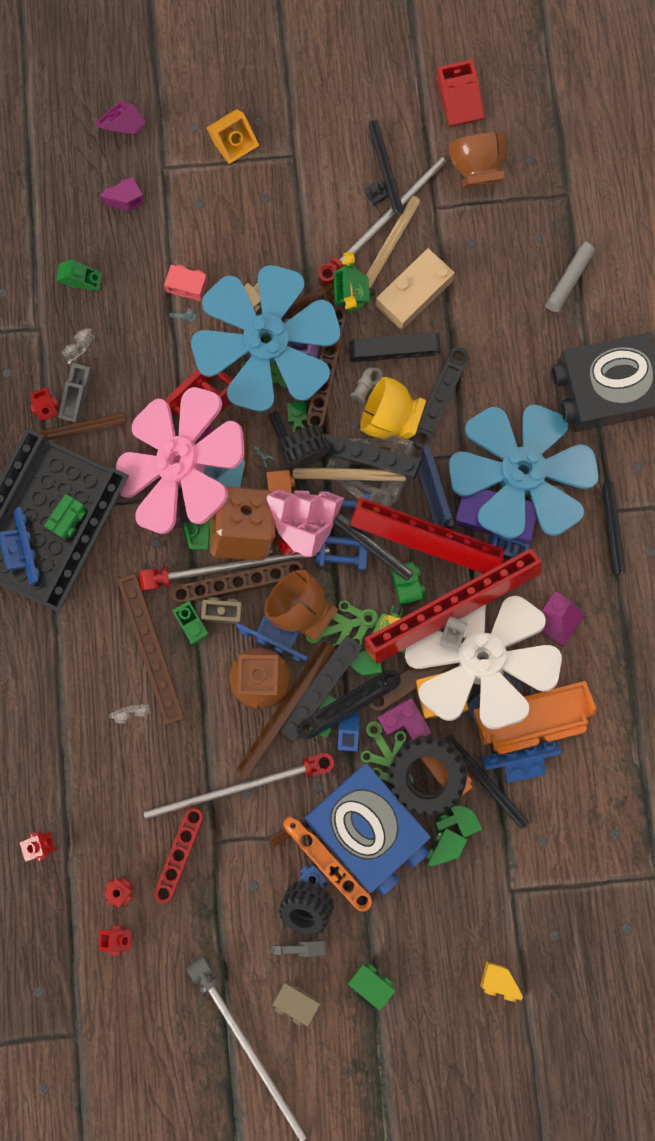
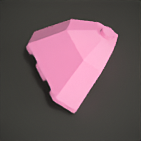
[267,490,344,557]

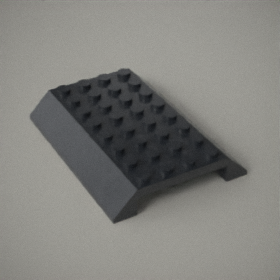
[0,428,129,612]

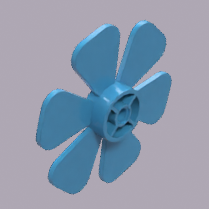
[191,265,340,412]
[449,405,598,539]

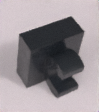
[364,179,389,206]

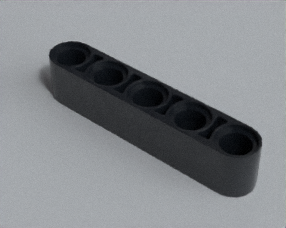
[349,333,441,362]

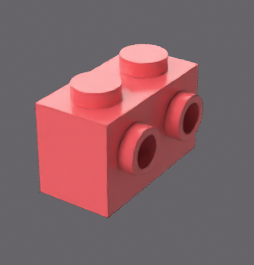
[164,265,208,302]

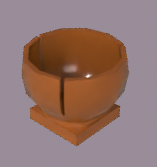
[449,132,508,188]
[264,570,338,641]
[228,647,292,710]

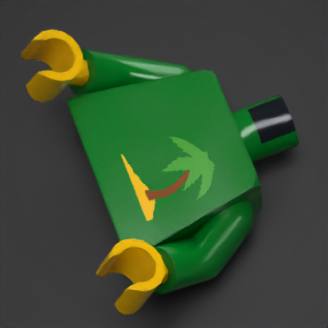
[334,252,376,313]

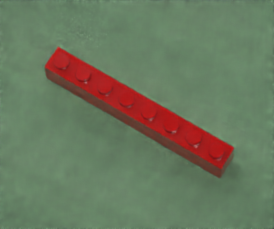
[350,497,504,574]

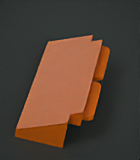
[474,681,597,755]

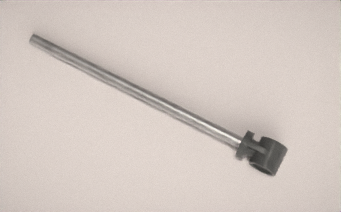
[186,955,307,1141]

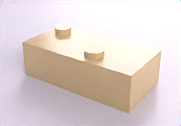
[376,248,455,331]

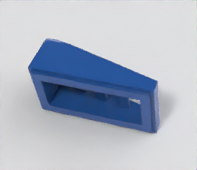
[488,533,530,559]

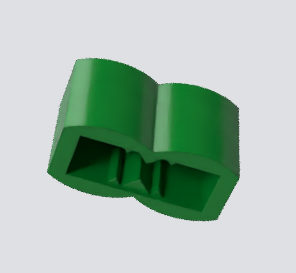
[390,562,425,606]

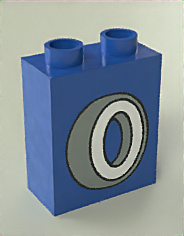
[303,763,431,896]

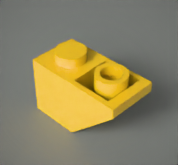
[480,961,523,1002]

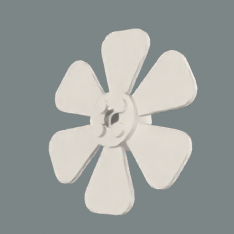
[405,596,562,729]

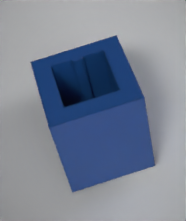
[338,712,360,752]

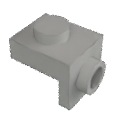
[439,617,468,652]

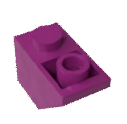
[100,177,145,211]

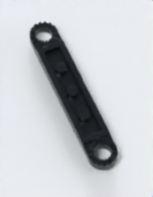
[412,347,468,449]
[297,669,401,740]

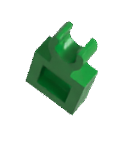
[287,402,307,432]

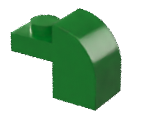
[434,806,482,838]

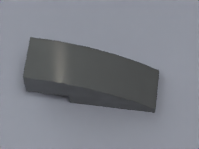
[58,363,94,422]

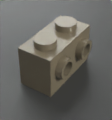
[201,597,243,625]
[273,980,320,1027]

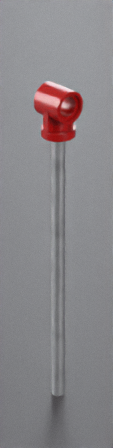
[318,157,446,287]
[138,546,329,591]
[144,753,335,819]

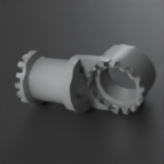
[350,367,383,404]

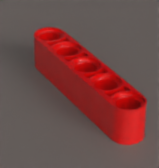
[154,808,204,903]

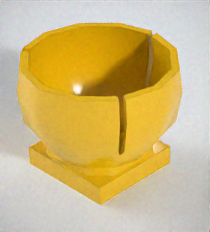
[360,377,426,443]

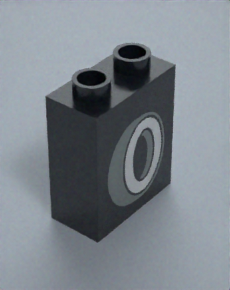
[551,332,655,432]

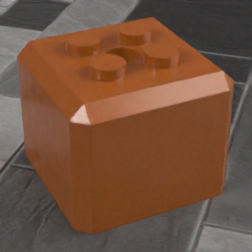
[210,486,275,561]

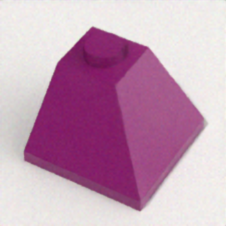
[94,101,146,134]
[541,591,584,647]

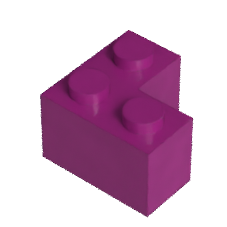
[377,698,431,740]

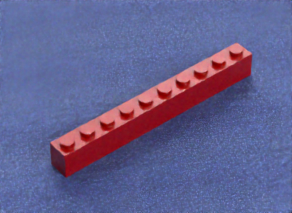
[365,548,542,664]

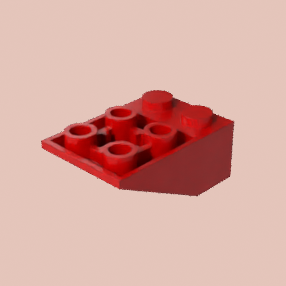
[436,59,484,127]

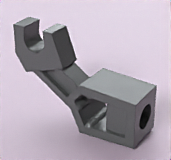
[271,939,325,957]

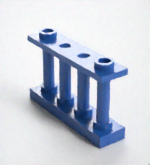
[316,491,372,573]

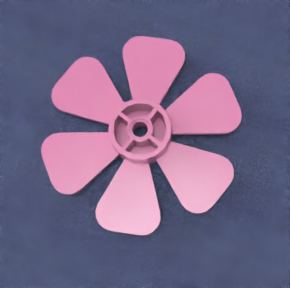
[116,387,244,534]

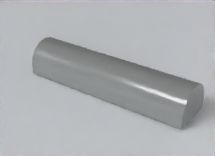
[545,241,595,312]

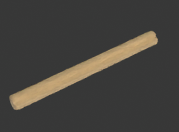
[366,196,420,288]
[293,468,406,481]

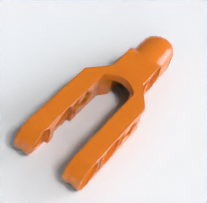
[283,816,372,912]

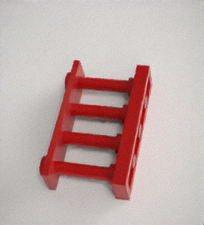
[164,369,233,418]

